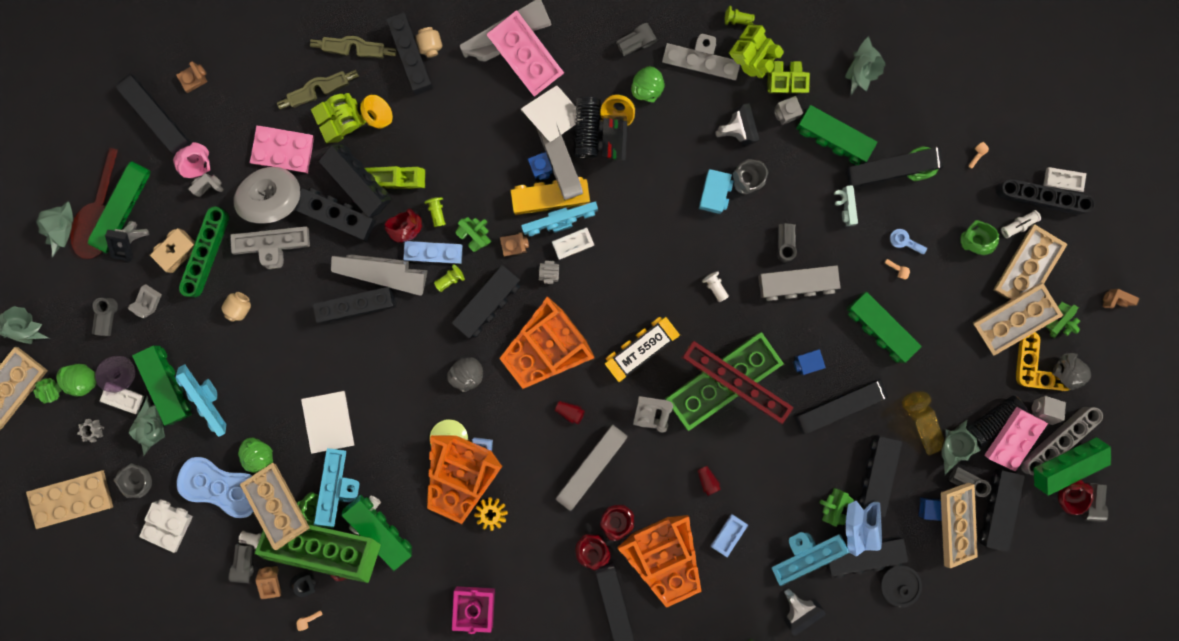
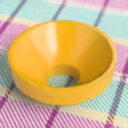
[360,95,393,128]
[600,95,635,126]

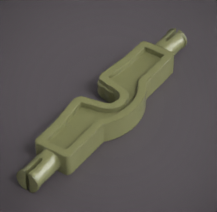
[310,36,397,58]
[277,69,359,110]

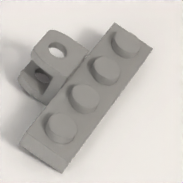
[662,34,740,80]
[231,227,310,269]

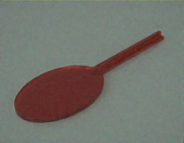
[71,148,118,259]

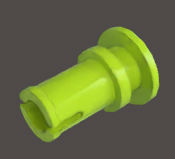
[724,6,755,26]
[424,197,446,227]
[434,264,465,292]

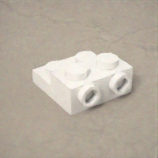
[139,500,193,553]

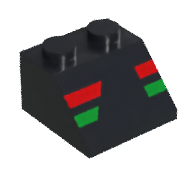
[598,115,627,161]

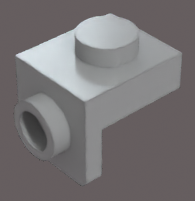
[189,173,224,197]
[128,284,162,318]

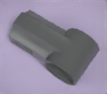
[616,23,657,57]
[777,223,797,263]
[92,298,118,336]
[949,466,991,497]
[1082,483,1108,522]
[229,543,254,584]

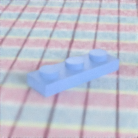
[404,241,463,264]

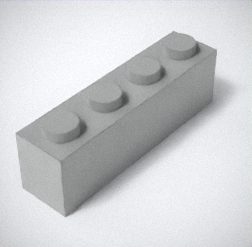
[758,266,840,301]

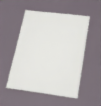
[521,86,583,142]
[301,391,354,454]

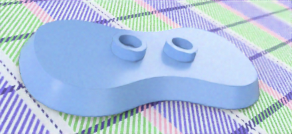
[177,457,254,518]

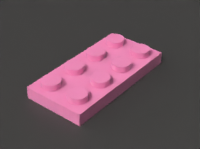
[486,10,564,96]

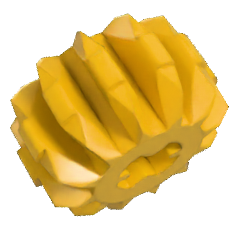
[474,497,508,531]

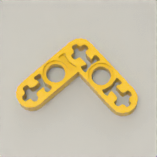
[1016,332,1070,391]

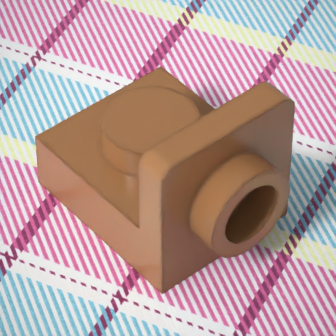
[176,61,208,93]
[500,232,529,257]
[1103,289,1139,308]
[256,566,281,599]

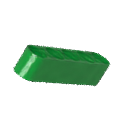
[88,161,151,253]
[179,207,229,298]

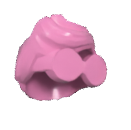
[173,142,210,178]

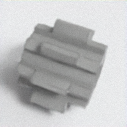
[539,261,559,284]
[77,419,104,443]

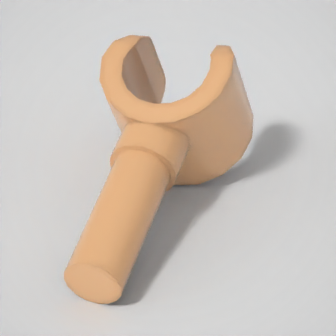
[968,142,989,169]
[885,259,910,280]
[296,610,323,631]

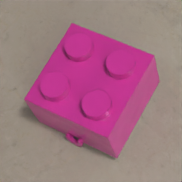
[452,586,495,634]

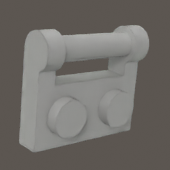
[633,396,673,432]

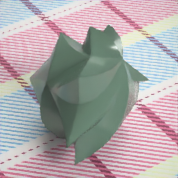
[845,36,886,95]
[36,201,74,257]
[0,306,48,344]
[129,396,165,455]
[942,420,980,475]

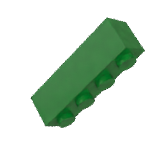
[796,105,877,165]
[847,292,922,363]
[132,346,192,426]
[1034,437,1111,496]
[342,494,412,571]

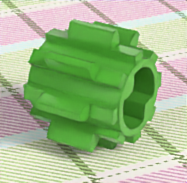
[33,378,61,403]

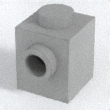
[774,96,803,125]
[1032,396,1066,425]

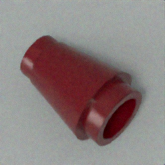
[555,401,585,424]
[697,466,721,496]

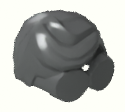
[733,159,768,195]
[1052,353,1091,390]
[447,357,483,392]
[114,463,152,498]

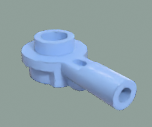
[890,229,927,254]

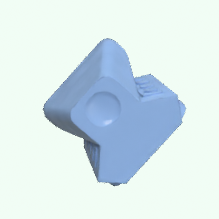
[846,501,882,557]

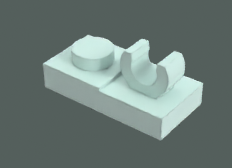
[834,185,858,227]

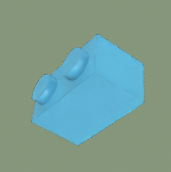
[698,169,734,214]

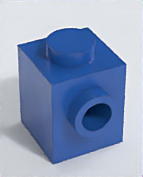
[528,152,553,181]

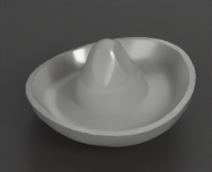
[233,167,300,223]

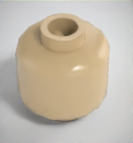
[415,27,442,57]
[221,292,251,321]

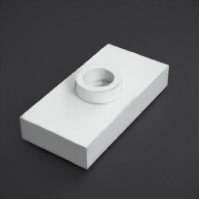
[1043,167,1086,193]
[552,228,594,260]
[100,383,145,414]

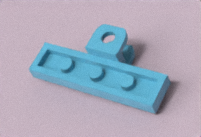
[521,201,598,236]
[175,364,227,437]
[314,448,359,528]
[772,532,850,586]

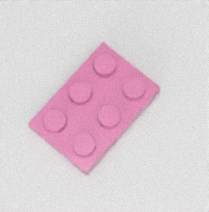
[250,126,315,174]
[985,407,1048,471]

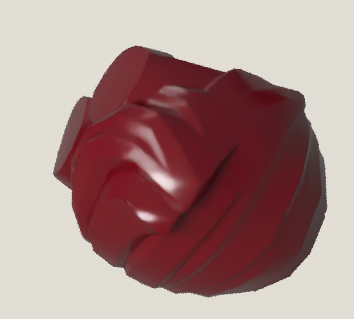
[385,209,422,242]
[1058,480,1094,515]
[599,505,634,541]
[575,534,611,570]

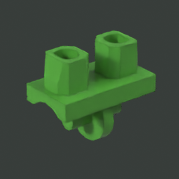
[455,217,492,252]
[1045,302,1080,338]
[820,488,854,527]

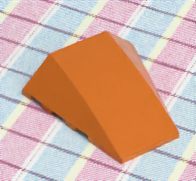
[499,296,595,389]
[427,435,502,524]
[617,515,702,608]

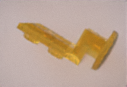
[902,391,944,456]

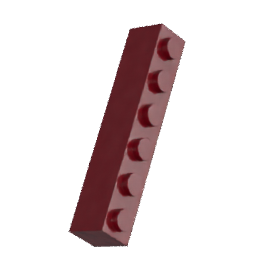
[681,341,794,424]

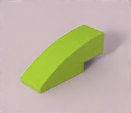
[365,166,425,189]

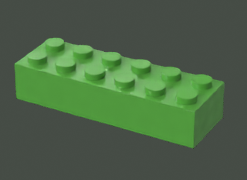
[665,332,784,431]
[255,525,381,583]

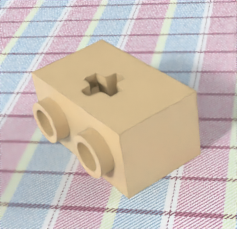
[150,228,195,273]

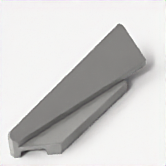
[460,0,552,61]
[331,255,427,295]

